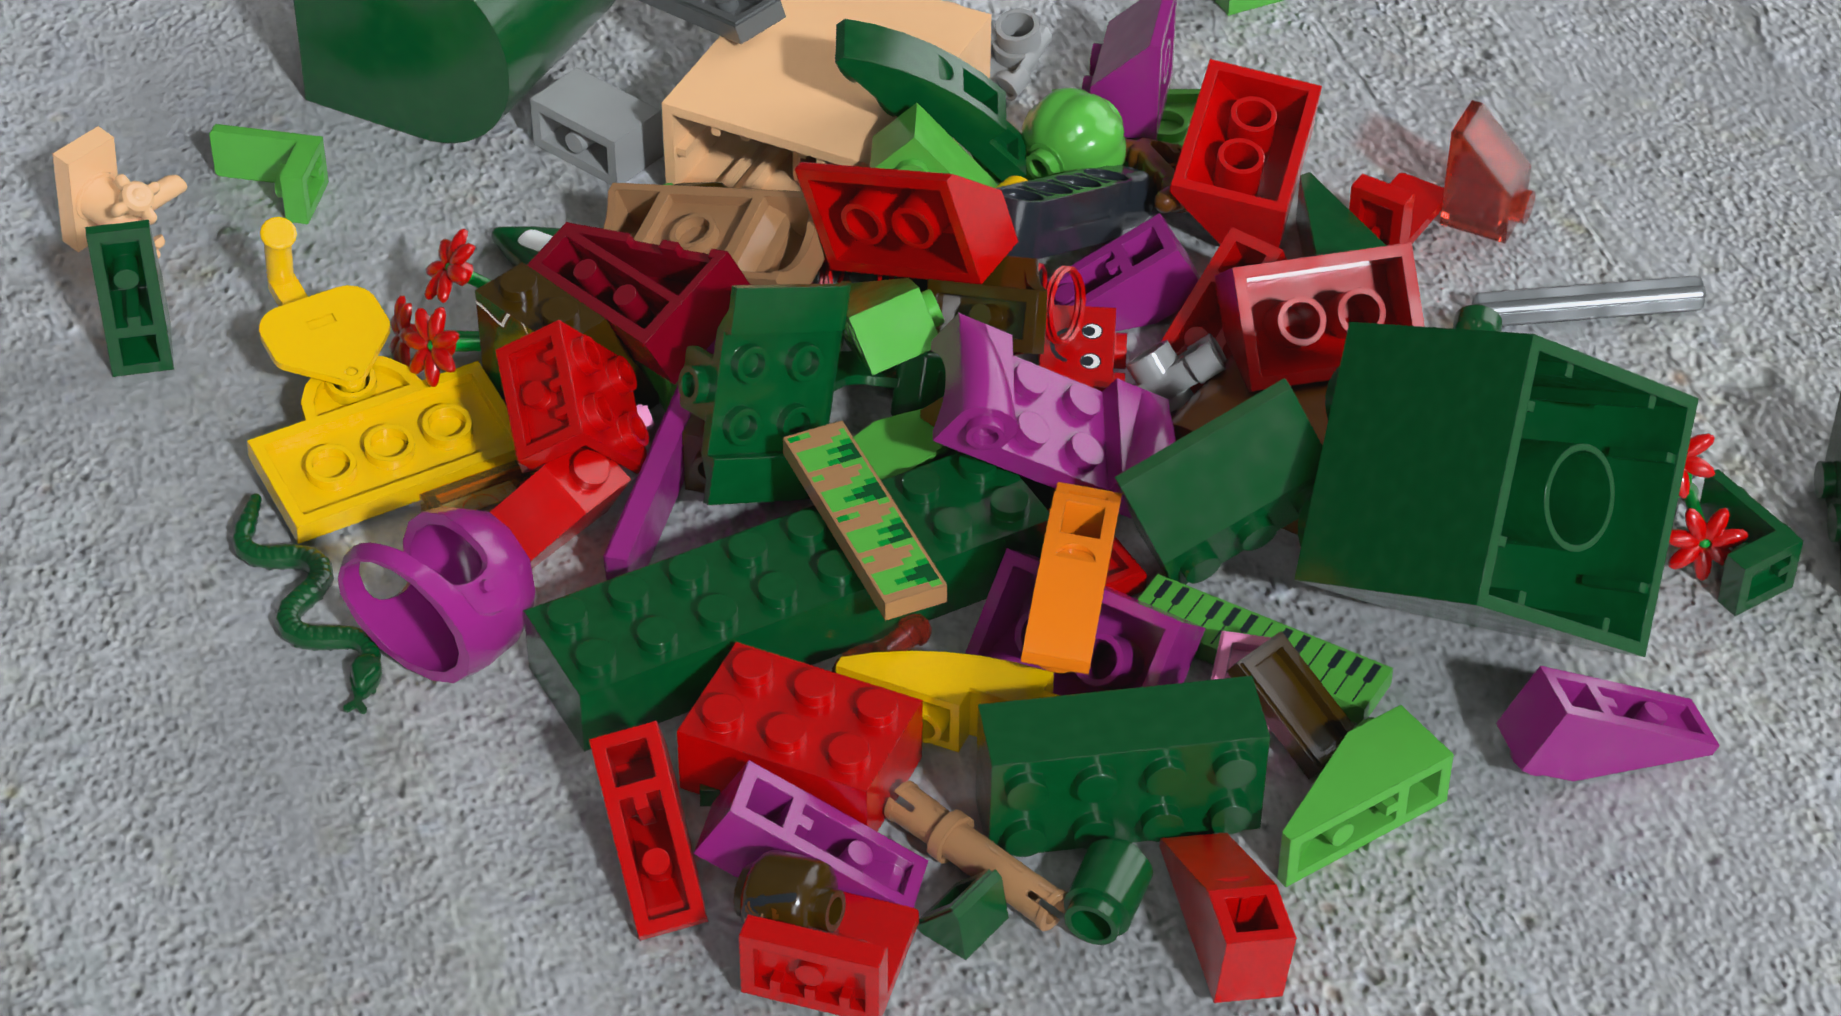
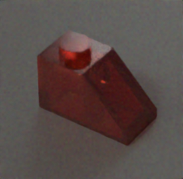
[1440,100,1536,243]

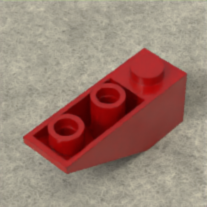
[1159,833,1297,1003]

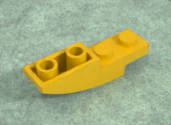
[836,651,1060,753]

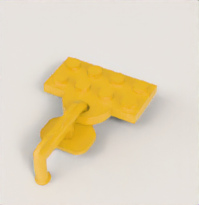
[247,217,519,544]

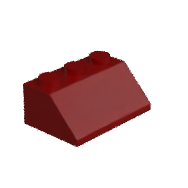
[1170,59,1322,248]
[794,162,1018,285]
[1215,242,1425,392]

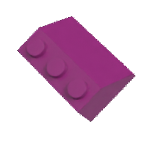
[965,548,1206,696]

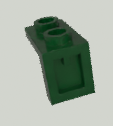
[1700,469,1804,616]

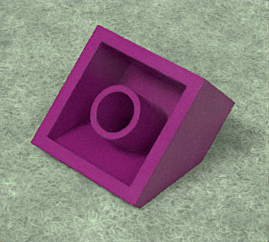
[1082,0,1177,140]

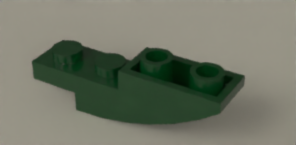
[835,19,1027,181]

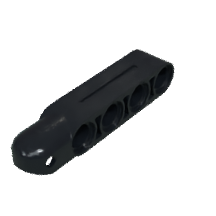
[996,165,1156,259]

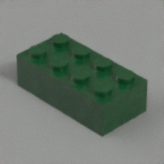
[975,676,1270,857]

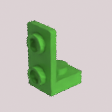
[209,124,329,224]

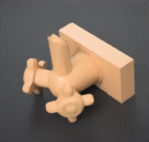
[52,126,188,259]

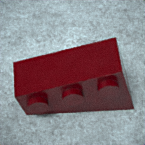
[527,222,751,385]

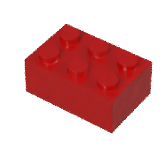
[677,642,923,832]

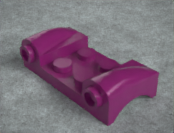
[931,313,1176,519]

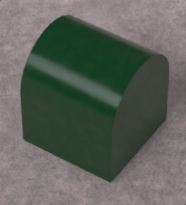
[293,0,616,143]

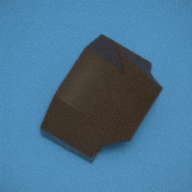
[927,255,1047,354]

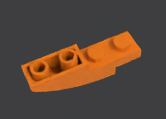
[1021,482,1122,674]

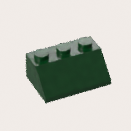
[1115,378,1323,585]

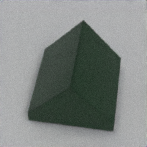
[917,869,1009,960]

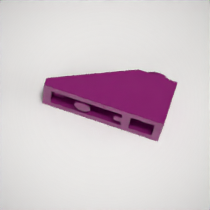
[1041,213,1200,332]
[1496,666,1720,781]
[693,760,929,908]

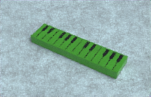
[1138,574,1393,724]

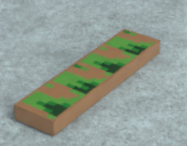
[783,421,947,621]

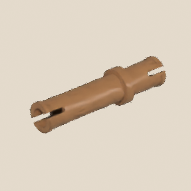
[884,781,1067,931]

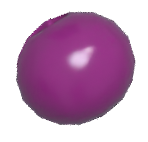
[338,506,536,683]

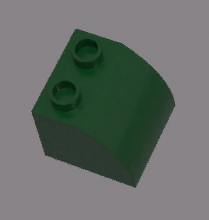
[1294,322,1699,657]

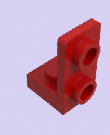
[1349,173,1450,246]

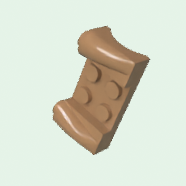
[603,183,826,285]

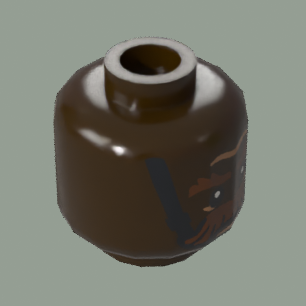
[733,850,846,933]

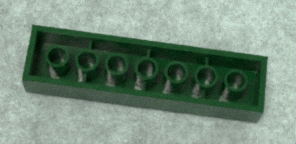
[523,452,1050,752]

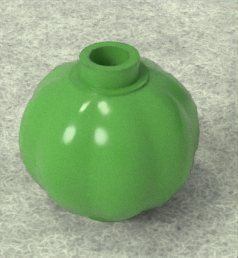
[1022,87,1126,179]

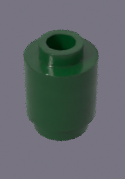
[1064,839,1153,945]

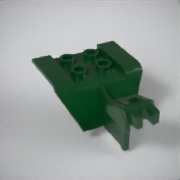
[678,281,946,505]

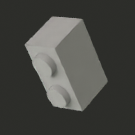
[530,67,663,185]

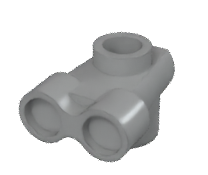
[990,9,1052,101]
[1126,333,1227,412]

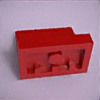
[495,320,649,474]
[739,892,919,1016]

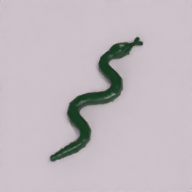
[232,493,382,714]

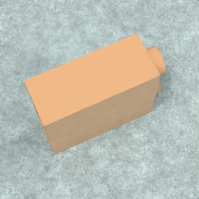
[661,0,992,191]

